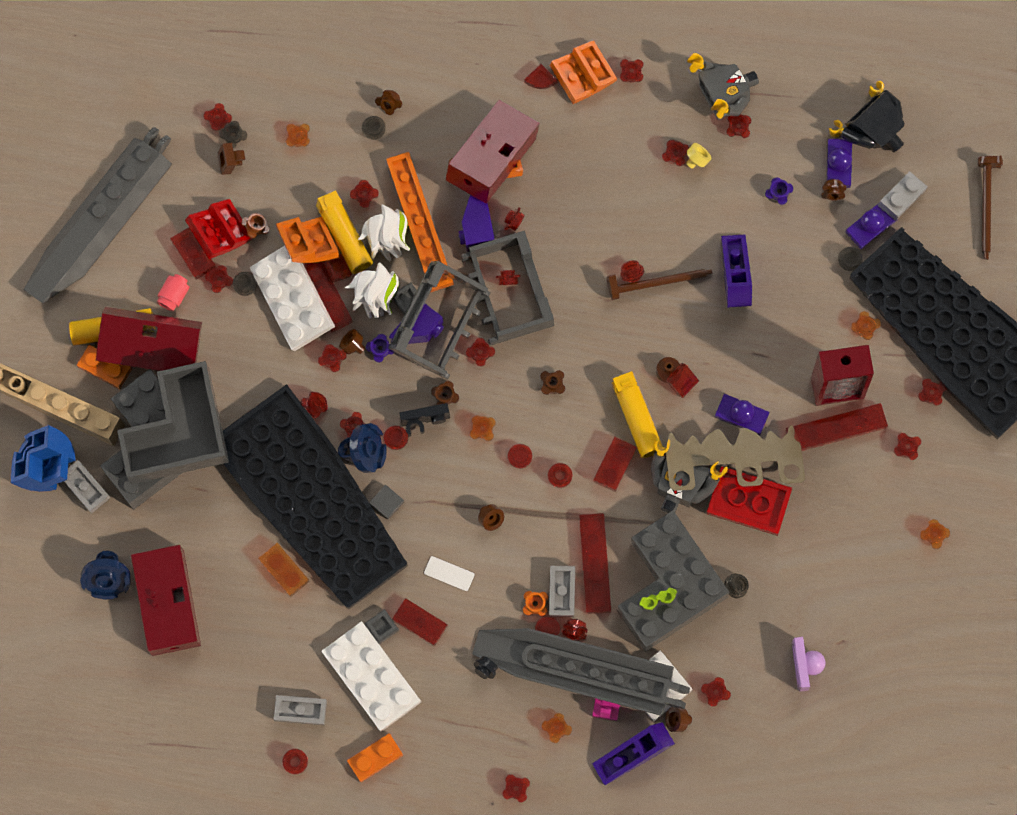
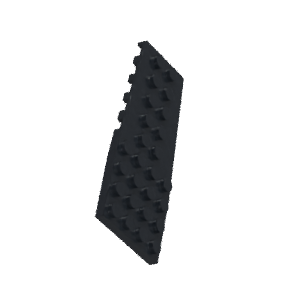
[850,227,1017,440]
[223,384,408,609]

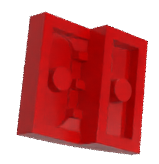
[185,199,253,259]

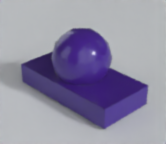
[827,139,852,188]
[845,203,898,250]
[715,393,770,436]

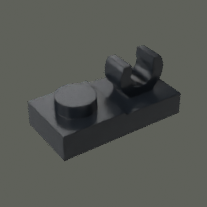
[399,403,450,437]

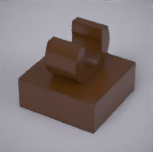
[218,143,245,175]

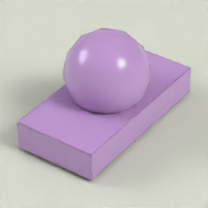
[792,637,826,692]

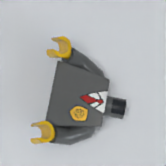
[687,53,759,120]
[651,437,728,513]

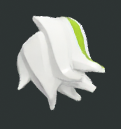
[358,204,410,262]
[345,262,399,319]

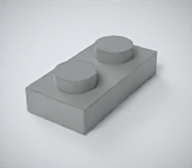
[878,171,928,221]
[64,460,110,514]
[549,566,575,617]
[274,695,327,726]

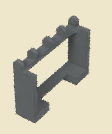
[461,230,554,345]
[388,261,491,379]

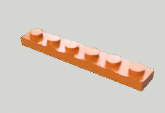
[386,152,454,292]

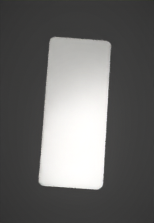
[424,556,475,591]

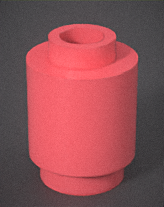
[157,274,190,312]

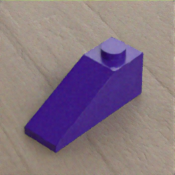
[458,195,495,252]
[721,234,752,308]
[592,722,675,785]

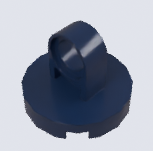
[338,423,387,473]
[80,550,131,600]

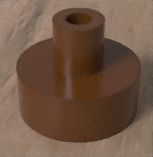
[339,329,365,355]
[656,357,681,383]
[478,504,505,531]
[665,707,692,732]

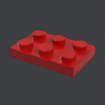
[707,466,792,536]

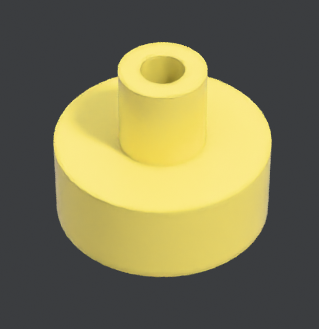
[686,143,711,168]

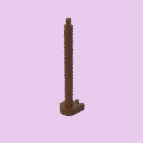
[978,156,1003,260]
[607,269,713,300]

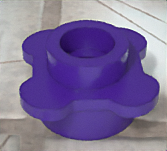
[765,177,793,205]
[366,334,394,363]

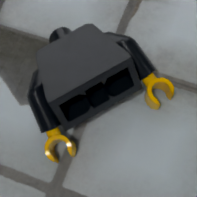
[828,81,905,153]

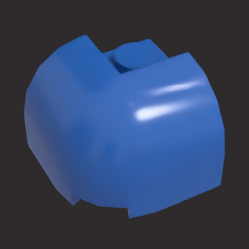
[11,425,76,492]

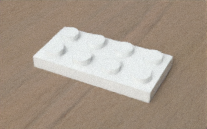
[249,245,335,351]
[321,621,421,732]

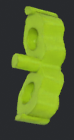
[639,588,677,610]

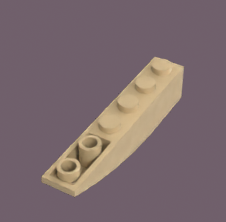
[0,363,125,446]

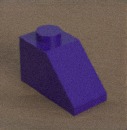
[389,303,444,344]

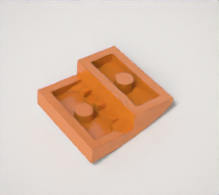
[550,40,617,104]
[276,217,339,263]

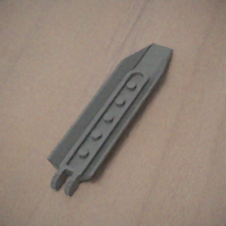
[23,127,172,303]
[472,628,690,716]

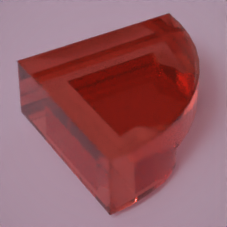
[524,64,558,89]

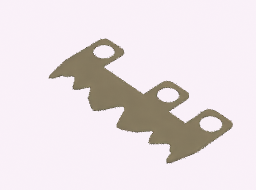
[666,425,805,491]

